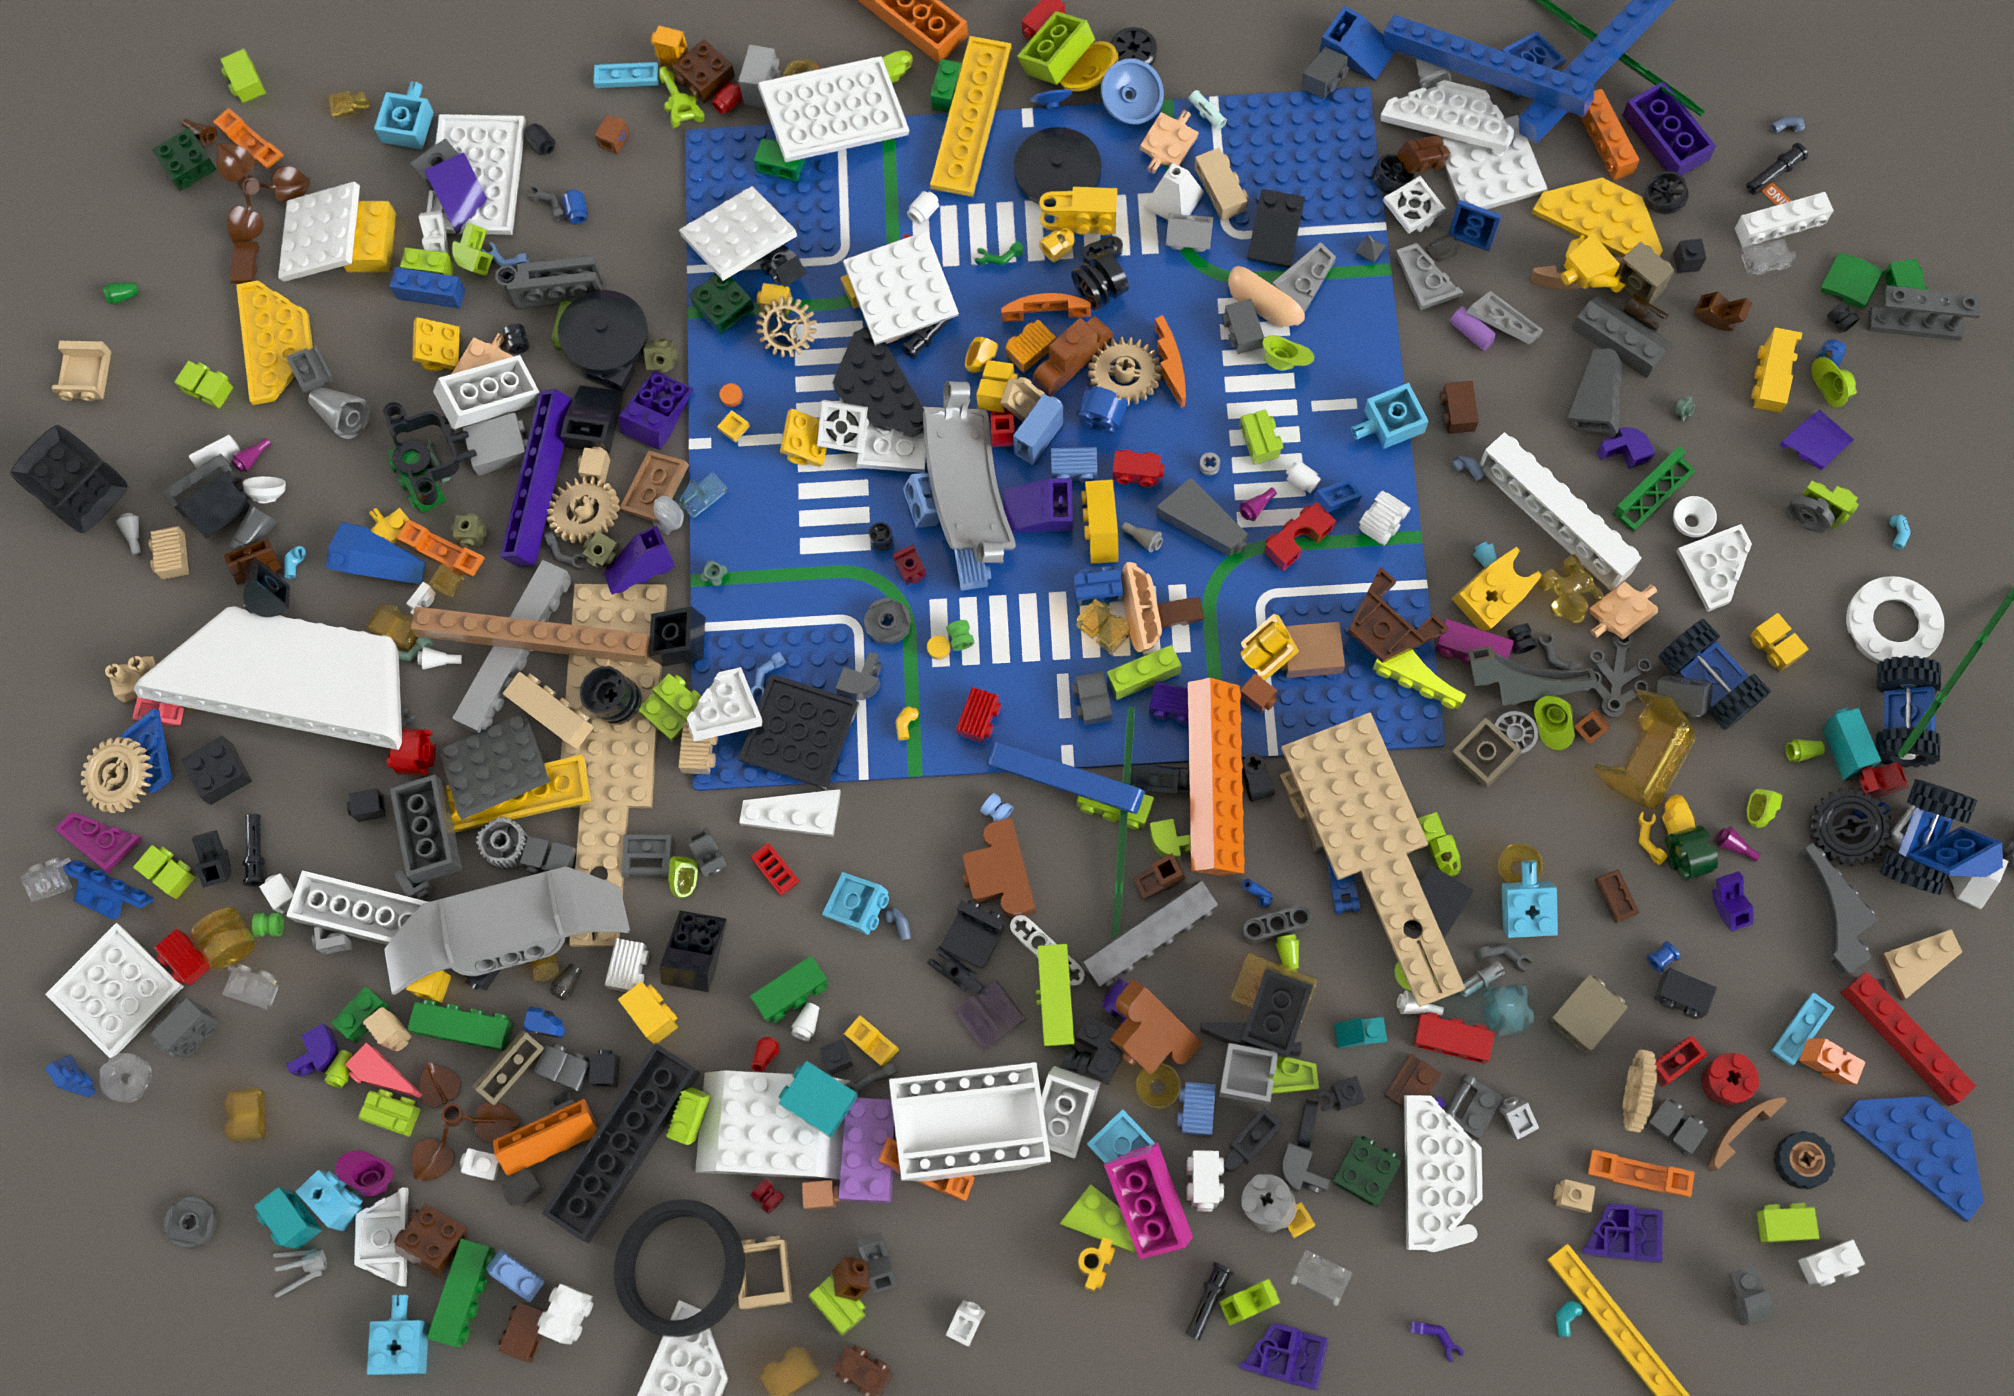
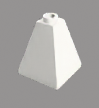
[1144,163,1204,220]

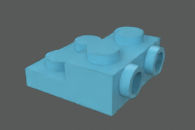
[822,872,889,935]
[1087,1109,1155,1165]

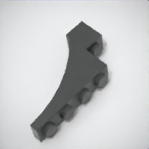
[1468,646,1598,706]
[1799,843,1878,978]

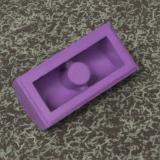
[1449,306,1495,351]

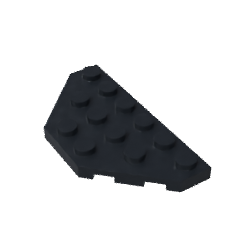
[832,326,924,437]

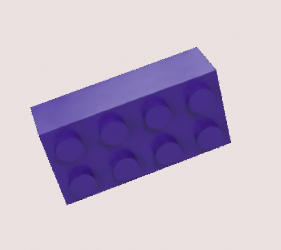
[1622,82,1716,176]

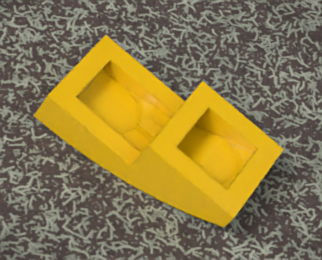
[844,1015,899,1068]

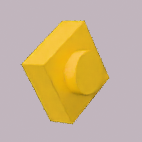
[717,410,750,443]
[1288,1202,1316,1239]

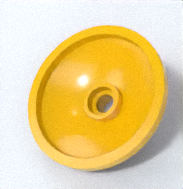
[1060,41,1118,92]

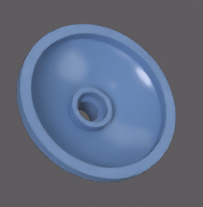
[1101,59,1164,125]

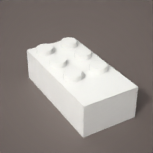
[433,355,540,429]

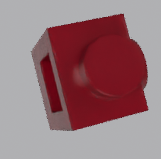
[892,544,927,585]

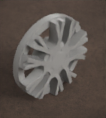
[1494,711,1538,754]

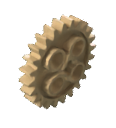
[1622,1050,1657,1132]

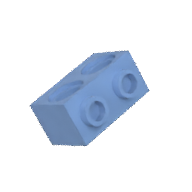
[903,473,940,528]

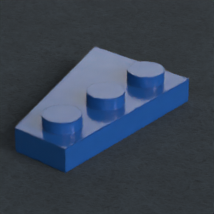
[120,709,172,793]
[44,1055,97,1098]

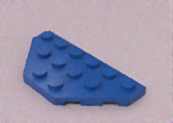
[1841,1096,1984,1222]

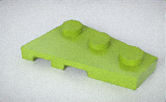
[1267,1056,1319,1094]
[1060,1184,1136,1253]

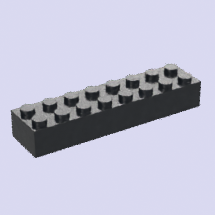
[542,1043,700,1243]

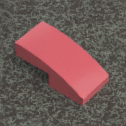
[132,697,185,726]

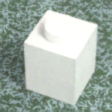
[259,873,295,914]

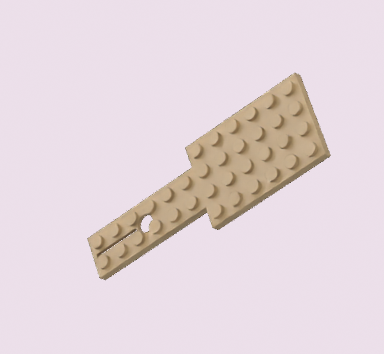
[1281,712,1465,1008]

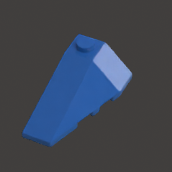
[326,522,426,585]

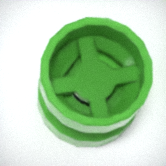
[946,620,975,651]
[252,912,284,937]

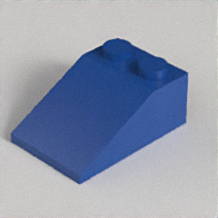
[1501,31,1567,97]
[1447,200,1502,252]
[1909,826,2003,877]

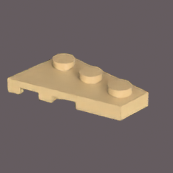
[1881,929,1962,1001]

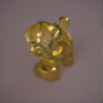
[1537,554,1604,623]

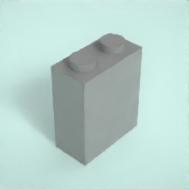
[463,413,528,476]

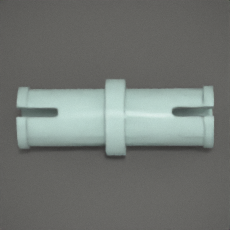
[1188,90,1227,130]

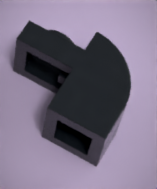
[192,830,231,888]

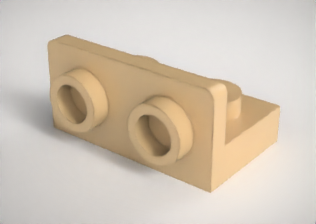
[1000,377,1045,422]

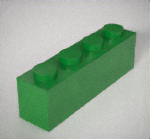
[407,1000,514,1052]
[427,1239,496,1348]

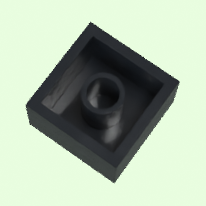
[649,606,705,666]
[180,735,252,805]

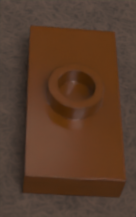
[1595,869,1639,923]

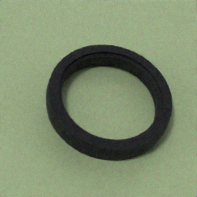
[614,1200,745,1337]

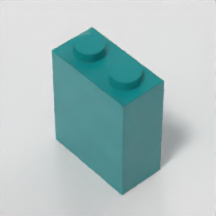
[1821,708,1881,781]
[778,1061,858,1138]

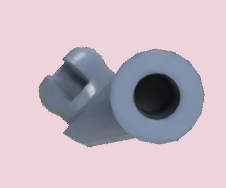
[1770,116,1805,134]
[1452,455,1486,481]
[885,908,912,940]

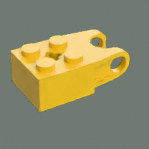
[1039,187,1117,235]
[1451,547,1542,631]

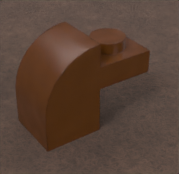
[1693,292,1752,331]
[1133,853,1186,900]

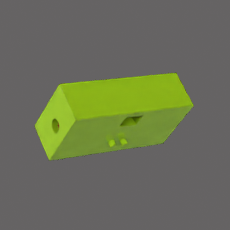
[1036,944,1074,1047]

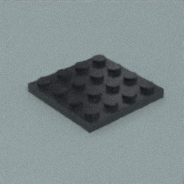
[738,674,860,790]

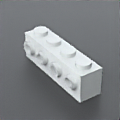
[1734,192,1834,247]

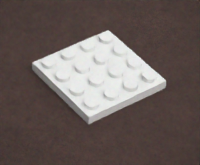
[1440,115,1547,209]
[278,182,360,282]
[679,186,797,281]
[843,231,959,345]
[45,923,184,1059]

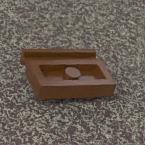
[1384,1053,1442,1109]

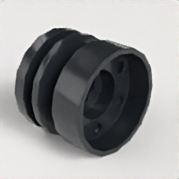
[1071,251,1129,311]
[580,666,642,725]

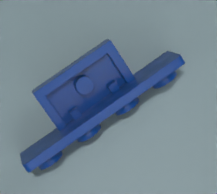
[59,860,154,920]

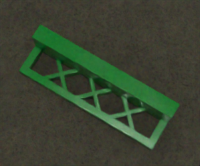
[1613,446,1696,532]

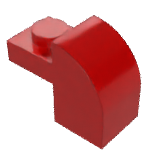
[991,408,1015,447]
[1858,762,1909,798]

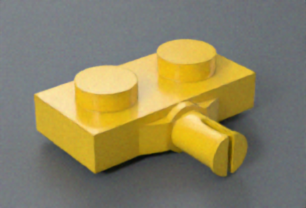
[369,508,409,544]

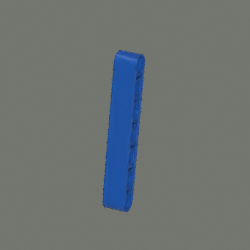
[986,742,1145,814]

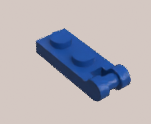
[1325,853,1360,914]

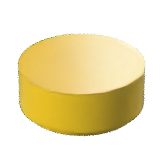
[927,635,951,660]

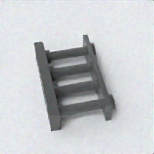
[1868,286,1980,341]

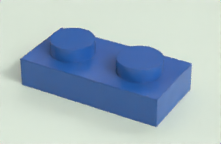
[1313,480,1363,512]

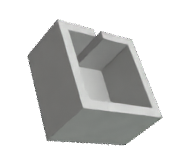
[738,44,782,109]
[1219,1043,1278,1106]

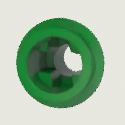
[103,282,139,305]

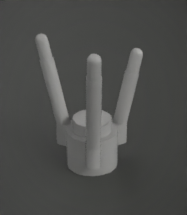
[273,1248,327,1298]

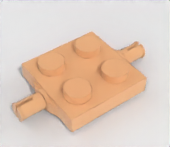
[1139,110,1199,173]
[452,333,513,374]
[1590,581,1658,640]

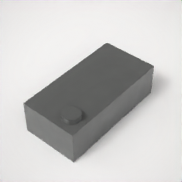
[390,774,462,884]

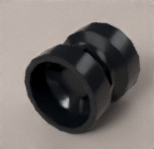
[1827,301,1860,333]
[503,324,529,354]
[869,522,893,552]
[1507,623,1537,654]
[1061,1045,1092,1076]

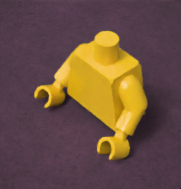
[1561,234,1626,293]

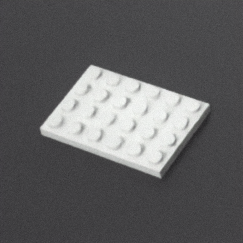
[758,56,909,162]
[427,114,526,235]

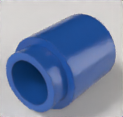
[562,190,588,224]

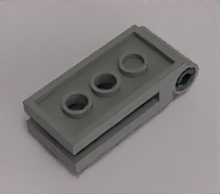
[495,255,604,310]

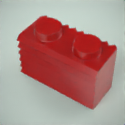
[956,687,1002,743]
[154,928,213,986]
[1655,1036,1707,1087]

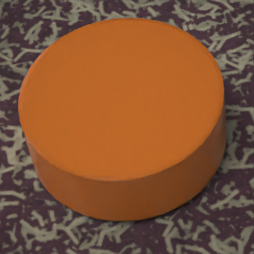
[719,383,743,407]

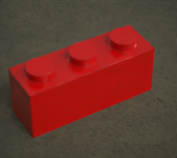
[1412,1012,1495,1064]

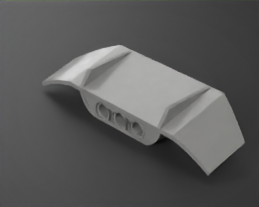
[384,866,630,995]

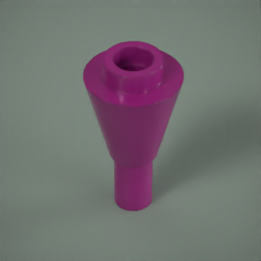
[232,438,271,472]
[1239,487,1277,521]
[1716,826,1761,862]

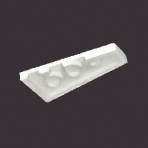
[739,789,841,837]

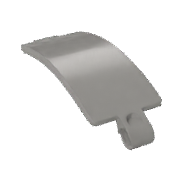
[923,381,1015,563]

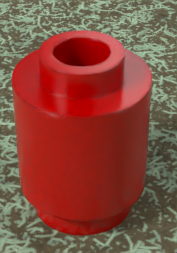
[711,82,743,115]

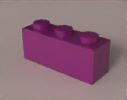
[1435,619,1514,666]

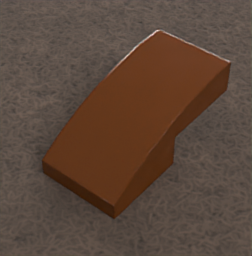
[230,241,259,284]
[1157,597,1205,629]

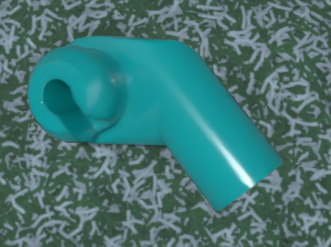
[1556,1301,1583,1337]

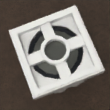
[1383,176,1446,234]
[817,400,869,453]

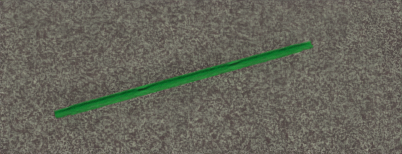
[1534,0,1705,116]
[1898,587,2014,758]
[1112,707,1135,938]

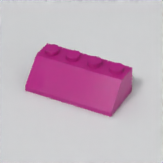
[1104,1143,1193,1260]

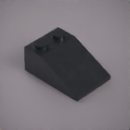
[1247,189,1305,268]

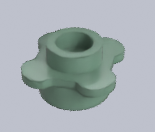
[1675,395,1695,422]
[701,561,727,586]

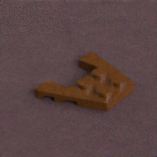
[1348,567,1449,663]

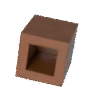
[594,115,629,155]
[1240,673,1277,714]
[1574,708,1610,745]

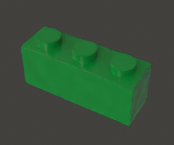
[387,439,447,513]
[750,955,830,1024]

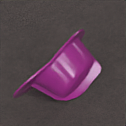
[335,1151,393,1197]

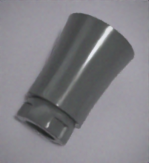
[229,505,277,550]

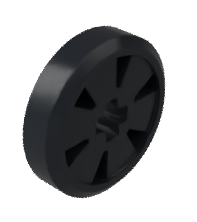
[1111,27,1157,66]

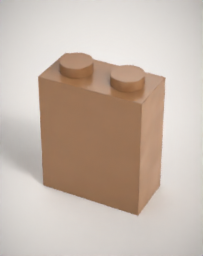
[1281,622,1345,678]

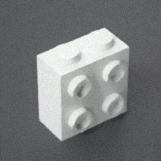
[1186,1151,1224,1212]
[537,1284,593,1344]

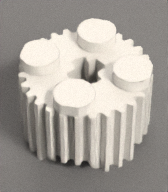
[1359,491,1410,546]

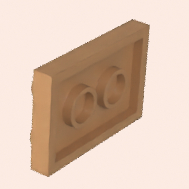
[620,450,689,523]

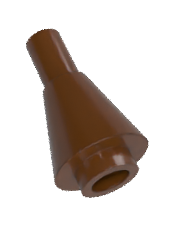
[182,119,217,146]

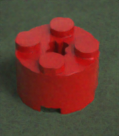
[387,728,436,775]
[1701,1053,1760,1107]

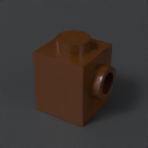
[833,1257,870,1301]

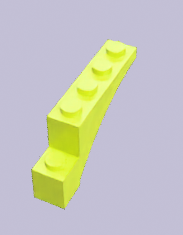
[1373,649,1466,710]

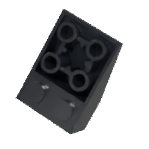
[560,385,624,453]
[660,911,726,992]

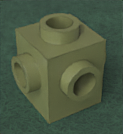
[644,338,679,372]
[451,513,486,548]
[583,531,620,568]

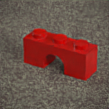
[1264,502,1336,572]

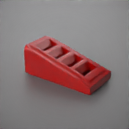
[750,842,800,896]

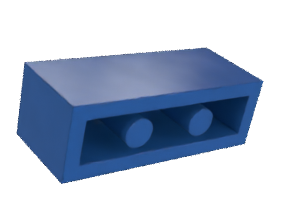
[390,267,465,309]

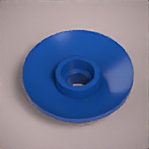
[1029,89,1072,109]

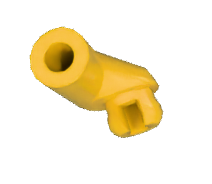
[895,706,918,741]

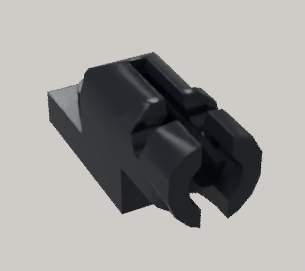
[1130,765,1190,794]

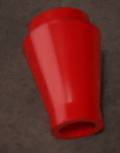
[751,1037,779,1073]

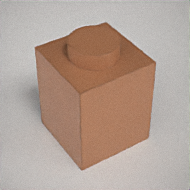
[802,1180,840,1210]

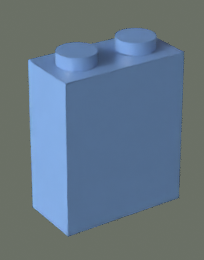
[1013,394,1063,465]

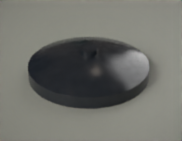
[1014,127,1101,207]
[558,290,648,374]

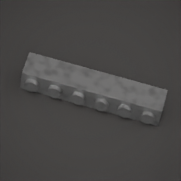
[1079,881,1218,988]

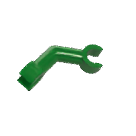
[974,241,1025,265]

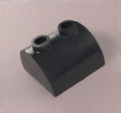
[243,557,290,617]

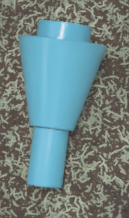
[1472,541,1497,567]

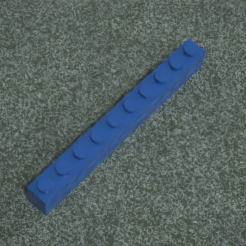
[1519,0,1674,144]
[1384,14,1595,117]

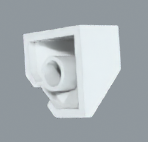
[1948,859,2008,910]

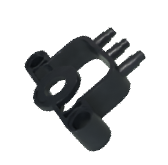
[383,402,477,505]

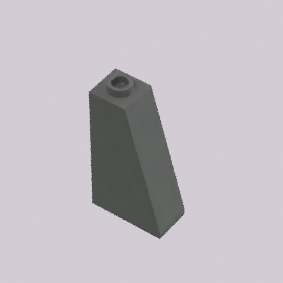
[1568,348,1622,434]
[1156,477,1248,557]

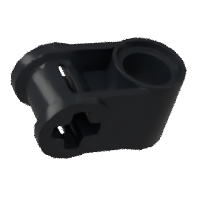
[1242,753,1275,802]

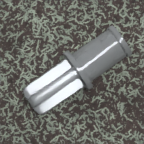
[1460,961,1505,997]

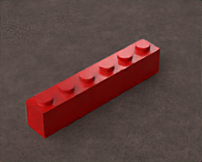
[1840,972,1977,1106]

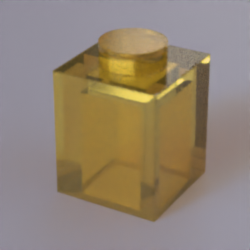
[429,564,465,596]

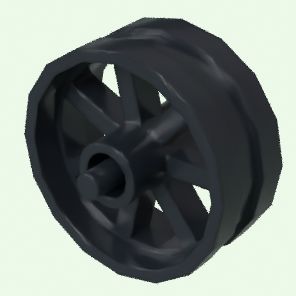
[1371,154,1414,194]
[1646,171,1689,215]

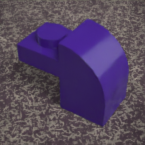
[1597,427,1655,469]
[1712,871,1754,932]
[286,1024,338,1077]

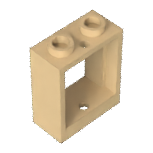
[738,1236,793,1310]

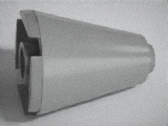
[308,387,371,439]

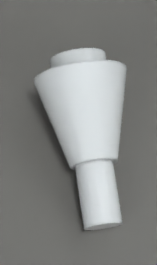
[418,647,462,670]
[1397,990,1443,1017]

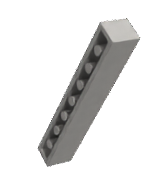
[452,560,571,734]

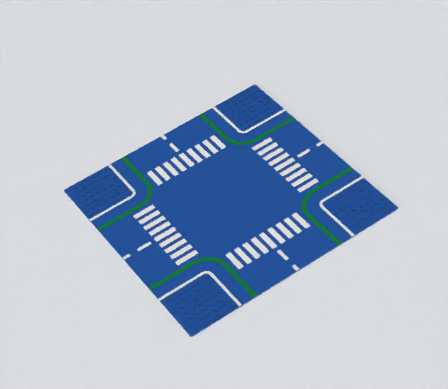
[685,87,1445,791]

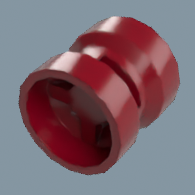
[750,1178,785,1214]

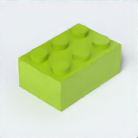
[1017,11,1095,85]

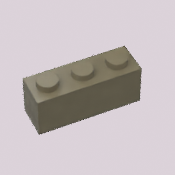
[472,1030,544,1105]

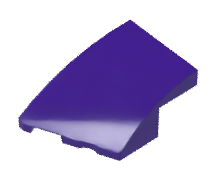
[424,152,487,234]
[1779,410,1854,470]
[1583,1204,1663,1263]
[1239,1323,1328,1391]

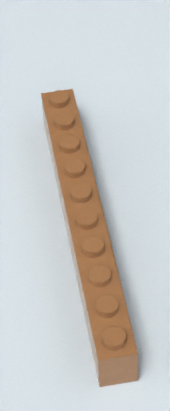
[411,606,650,664]

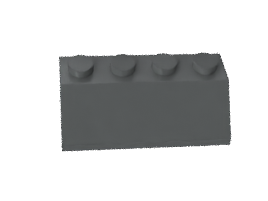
[1572,295,1673,378]

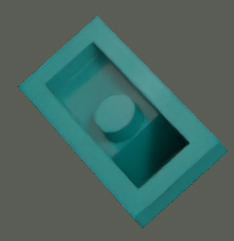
[1334,1017,1387,1049]

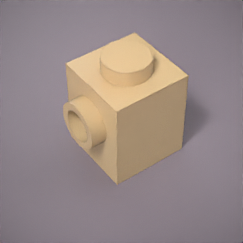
[578,447,610,483]
[1554,1179,1595,1214]

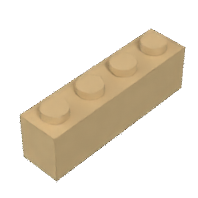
[503,671,594,749]

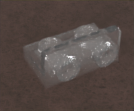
[1740,239,1796,275]
[20,857,72,902]
[222,964,280,1010]

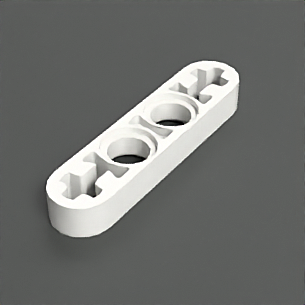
[1010,915,1085,987]

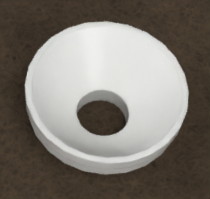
[243,476,286,503]
[1673,496,1717,537]

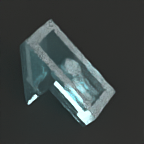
[679,472,728,519]

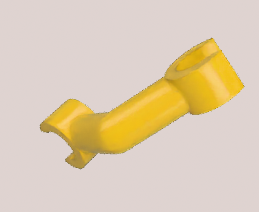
[1638,812,1668,865]

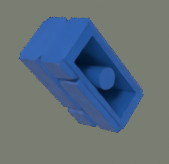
[1073,566,1123,607]

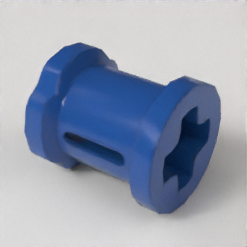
[1646,941,1680,973]

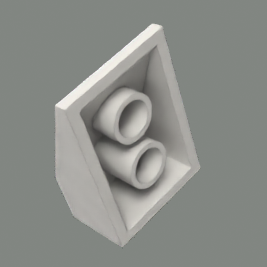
[1041,1066,1100,1159]

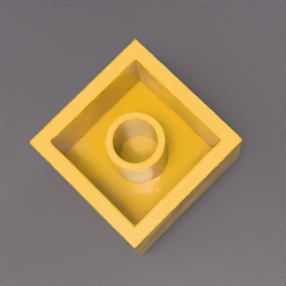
[618,981,678,1044]

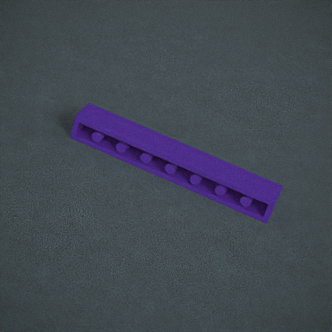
[500,389,573,567]

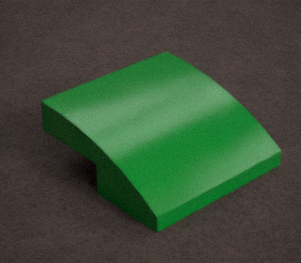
[1821,252,1884,308]

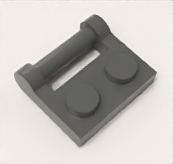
[621,834,673,878]
[1443,1073,1503,1140]

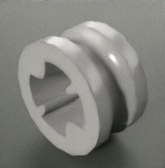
[1199,452,1220,476]

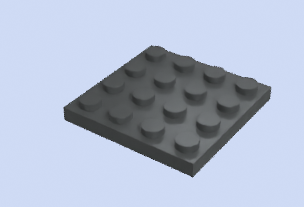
[439,712,551,820]

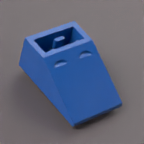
[1319,6,1396,81]

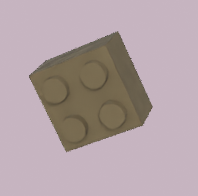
[1615,241,1675,303]
[1452,718,1521,789]

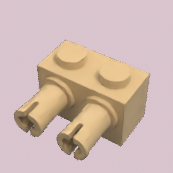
[105,656,160,703]

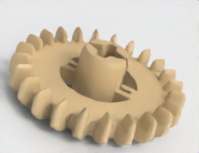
[1088,337,1161,406]
[546,476,620,543]
[81,737,153,813]

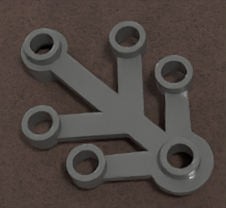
[1589,634,1652,718]

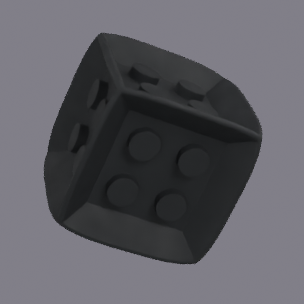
[10,425,128,533]

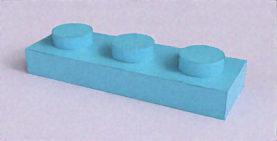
[594,62,659,88]
[1770,992,1835,1067]

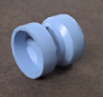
[980,793,1013,822]

